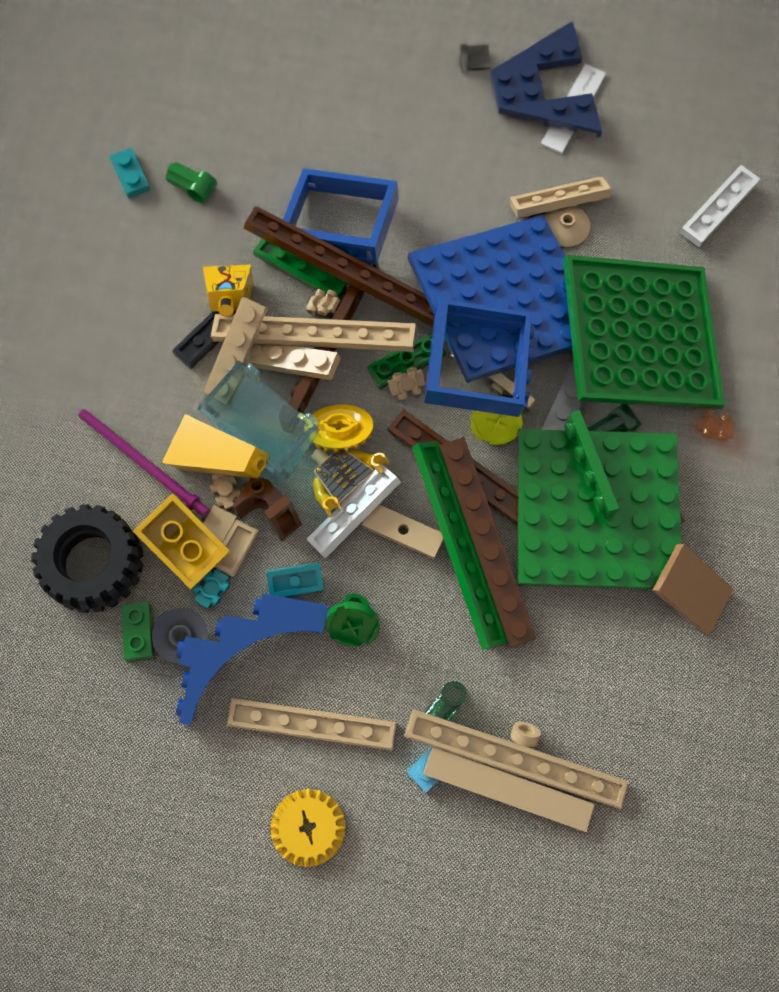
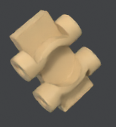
[306,289,340,316]
[387,367,426,400]
[209,474,240,510]

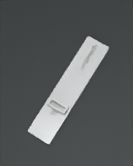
[540,64,606,155]

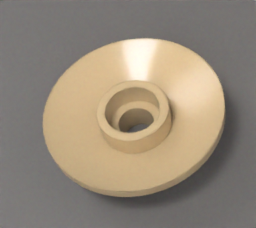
[544,206,590,248]

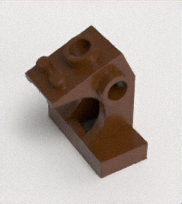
[233,477,302,541]

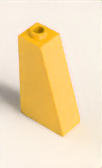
[162,414,270,478]

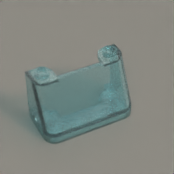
[197,361,320,483]

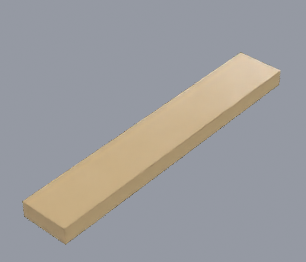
[226,698,397,751]
[423,747,594,832]

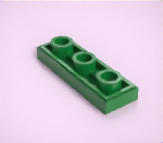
[367,333,446,390]

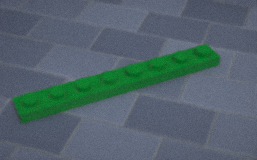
[412,441,508,651]

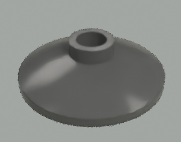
[152,608,208,664]

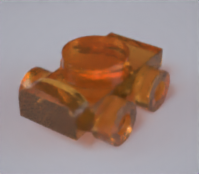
[695,410,735,441]

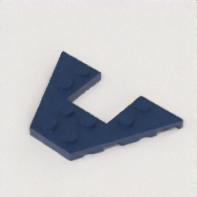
[490,21,602,137]

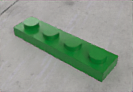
[253,239,347,299]
[564,410,619,519]

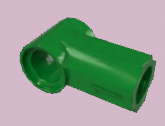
[165,161,217,204]

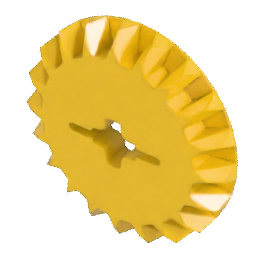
[305,404,373,452]
[270,789,345,867]

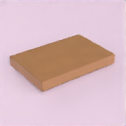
[653,544,733,635]

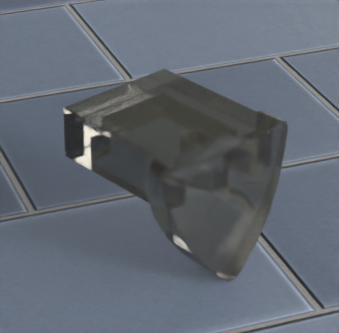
[459,43,491,73]

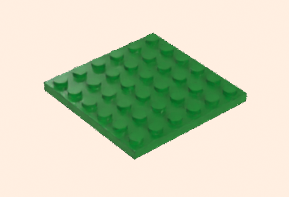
[563,255,725,409]
[517,429,681,590]

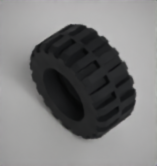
[31,504,143,613]

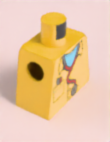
[203,265,254,317]

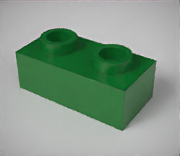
[121,602,156,662]

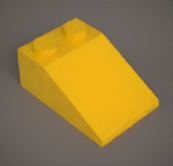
[133,493,230,589]

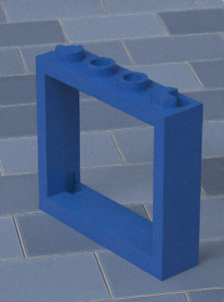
[281,168,399,265]
[424,298,535,417]

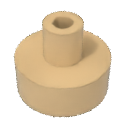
[510,722,541,747]

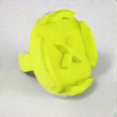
[470,410,523,445]

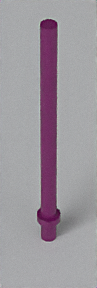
[78,409,210,517]

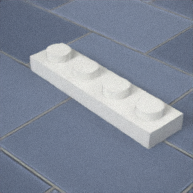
[680,165,760,247]
[307,464,401,558]

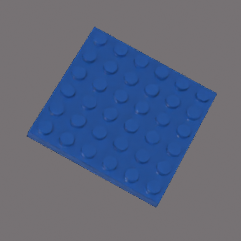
[407,215,572,383]

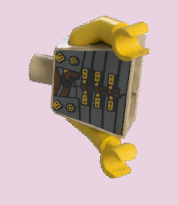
[311,447,390,517]

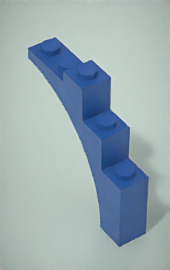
[175,593,328,725]

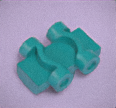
[193,569,230,609]

